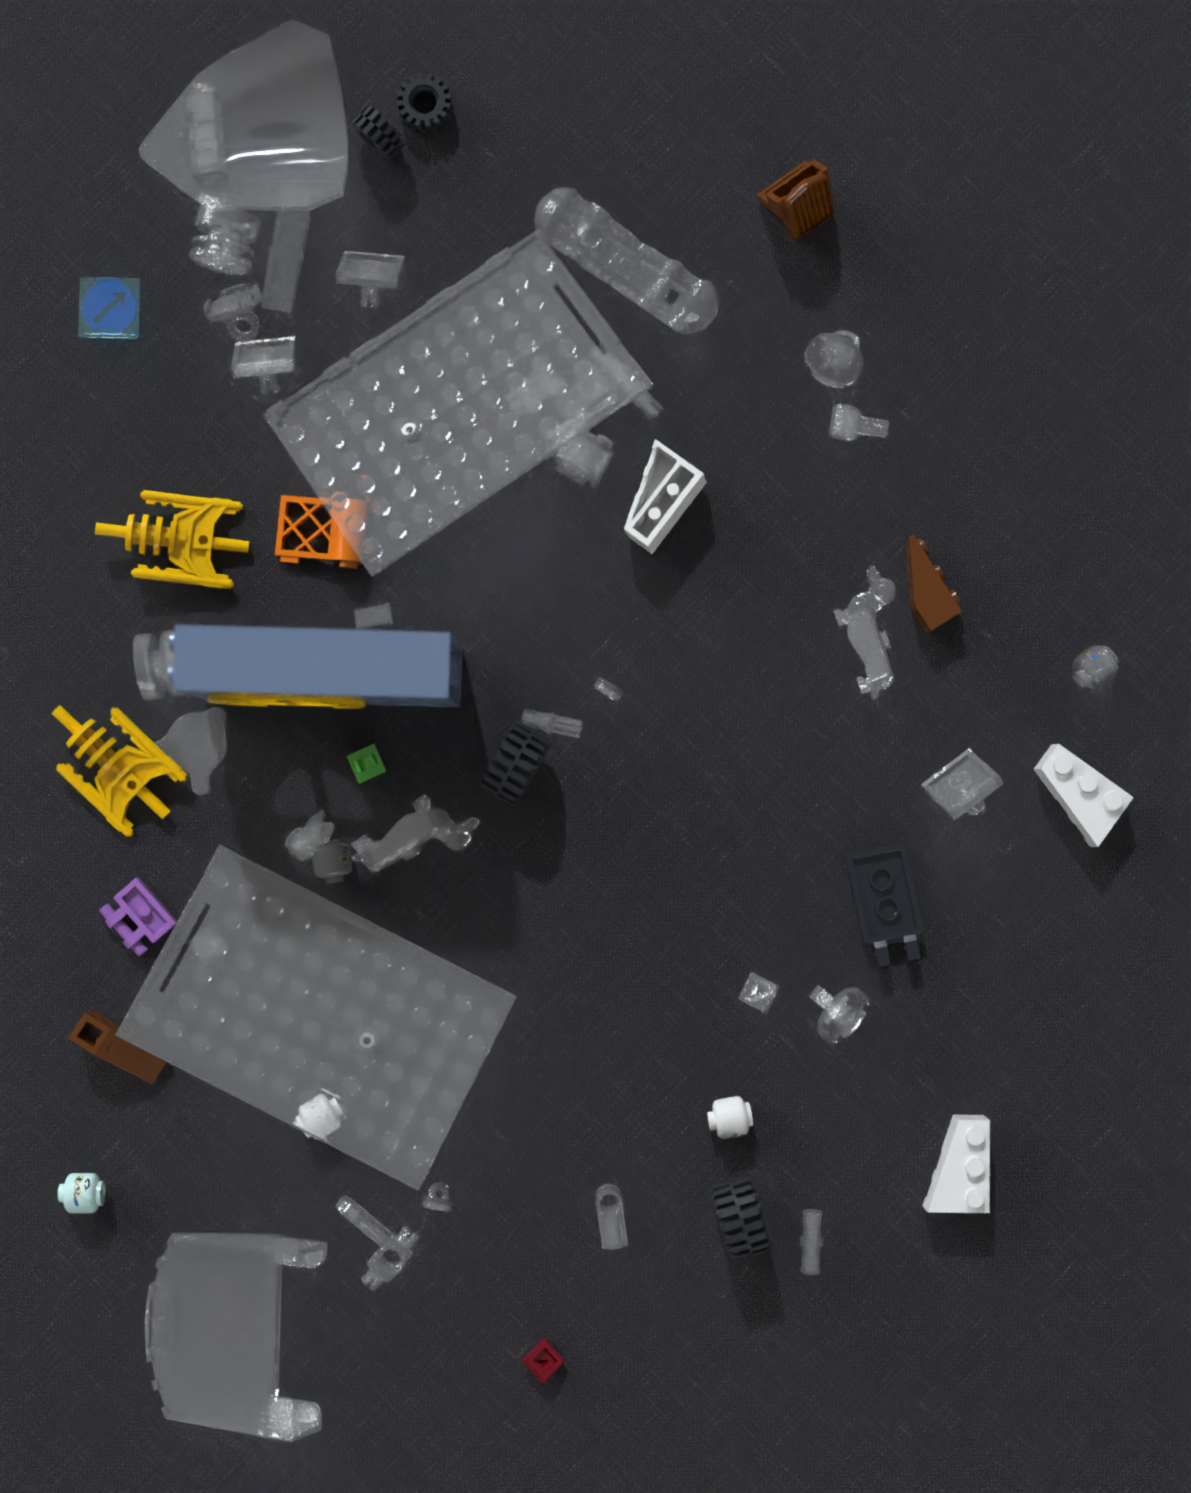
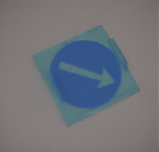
[78,277,140,339]

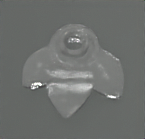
[285,810,335,861]

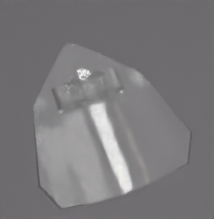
[139,19,349,212]

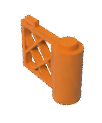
[275,495,370,569]

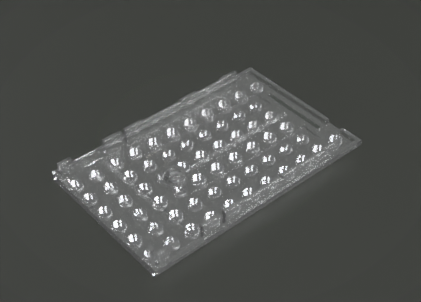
[263,230,653,577]
[115,844,517,1190]

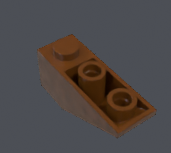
[905,534,962,633]
[68,1009,170,1084]

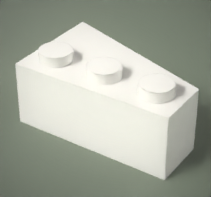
[624,439,707,554]
[1034,744,1134,847]
[922,1115,990,1213]

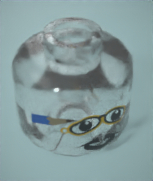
[1072,645,1118,690]

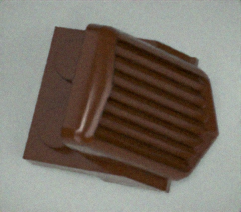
[757,159,835,239]

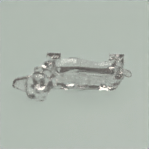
[833,565,896,699]
[351,794,481,872]

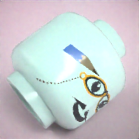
[58,1173,106,1213]

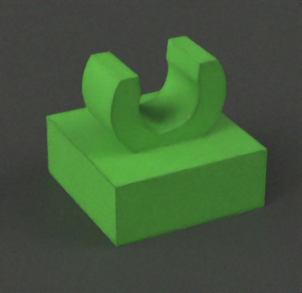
[347,744,387,784]

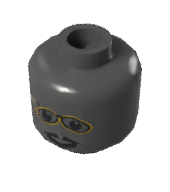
[311,839,353,884]

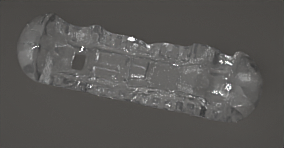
[534,187,719,335]

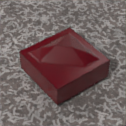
[521,1338,565,1384]

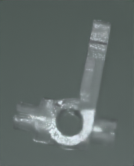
[335,1195,419,1291]

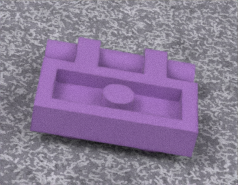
[99,877,178,957]

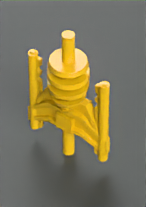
[95,490,249,589]
[51,705,188,837]

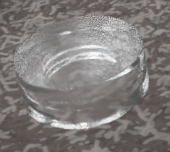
[593,677,625,702]

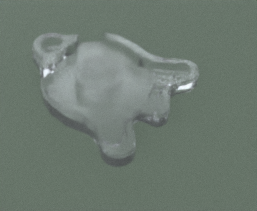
[154,707,228,795]

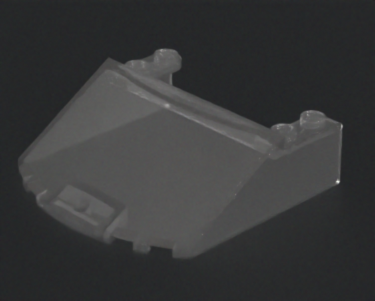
[144,1232,327,1442]

